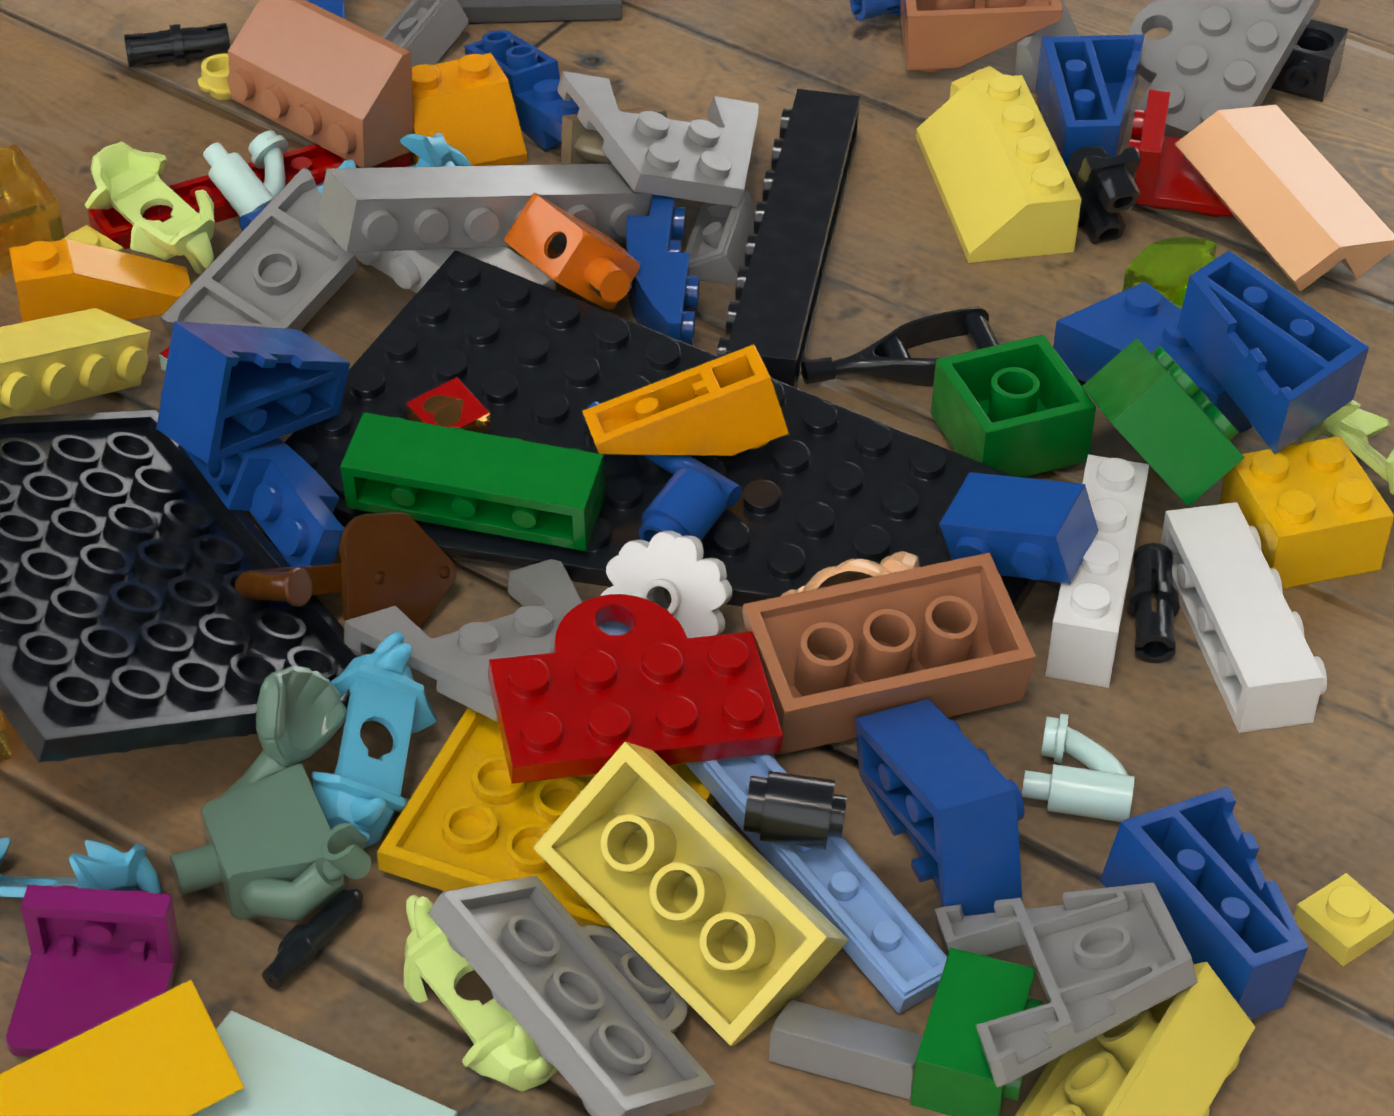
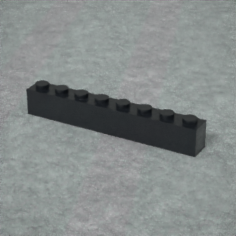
[716,89,860,388]

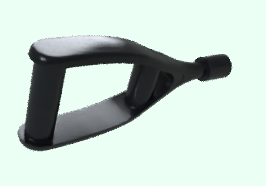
[801,307,999,385]

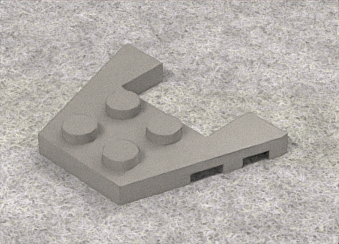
[557,71,759,207]
[344,559,582,722]
[935,882,1198,1087]

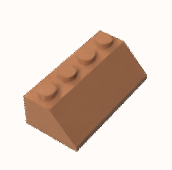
[228,0,414,168]
[742,553,1036,755]

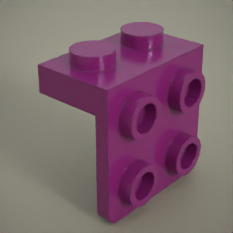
[6,885,181,1057]

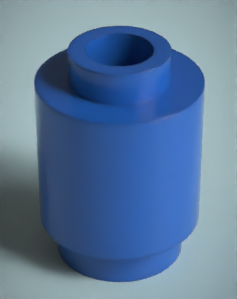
[638,468,727,543]

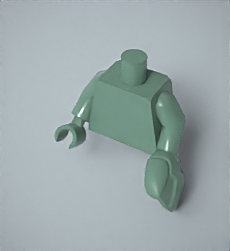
[170,666,371,922]

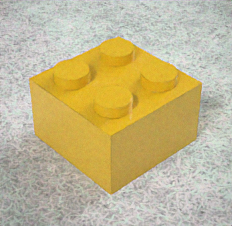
[1219,436,1394,589]

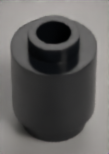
[743,771,847,850]

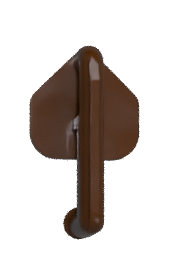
[235,512,457,628]

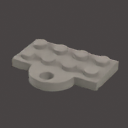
[1129,0,1320,138]
[428,875,716,1116]

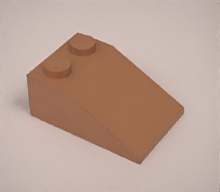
[900,0,1063,73]

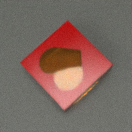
[406,377,491,433]

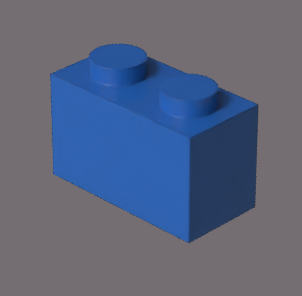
[939,472,1099,584]

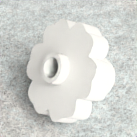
[601,530,732,638]

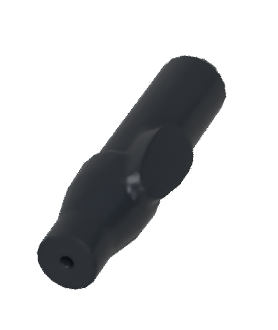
[262,889,363,989]

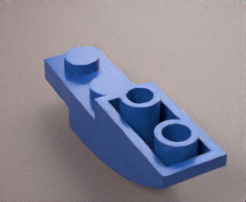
[464,30,579,149]
[626,195,700,346]
[182,438,344,567]

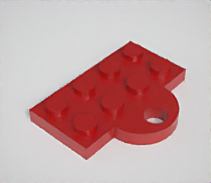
[488,594,783,784]

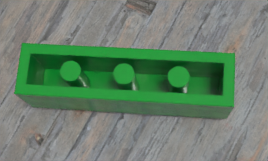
[340,412,605,551]

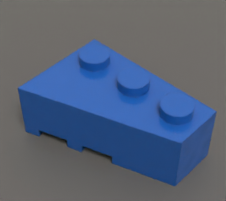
[1036,34,1145,168]
[1177,250,1369,454]
[1053,281,1252,434]
[156,321,350,464]
[855,698,1025,916]
[1100,786,1309,1019]

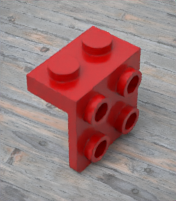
[1129,89,1234,217]

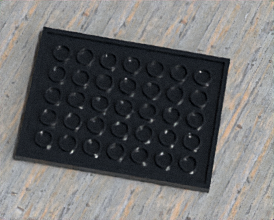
[0,410,366,763]

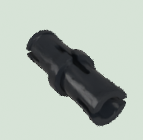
[124,23,230,67]
[1129,543,1180,663]

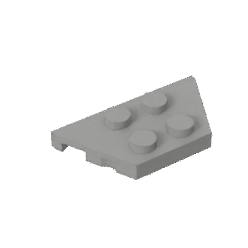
[160,167,358,333]

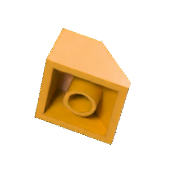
[411,53,527,166]

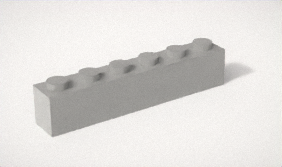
[317,164,653,253]

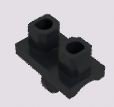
[1067,146,1141,244]

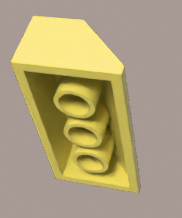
[916,74,1081,263]
[532,742,849,1046]
[1015,962,1256,1116]

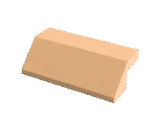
[1175,105,1394,292]

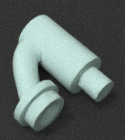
[203,130,288,217]
[1022,713,1135,822]

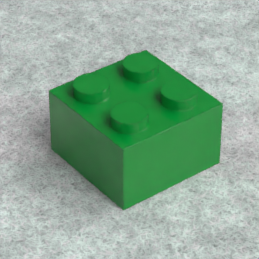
[931,334,1096,477]
[1082,338,1245,507]

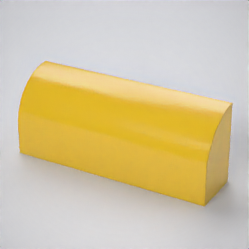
[0,980,244,1116]

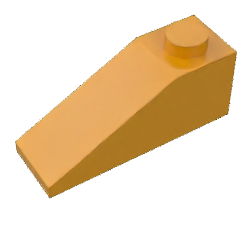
[9,239,191,322]
[582,344,789,456]

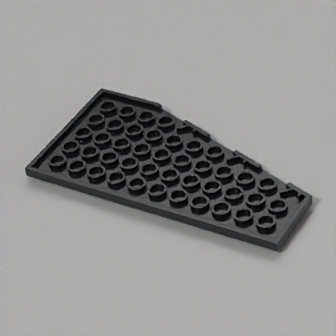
[284,250,1038,612]

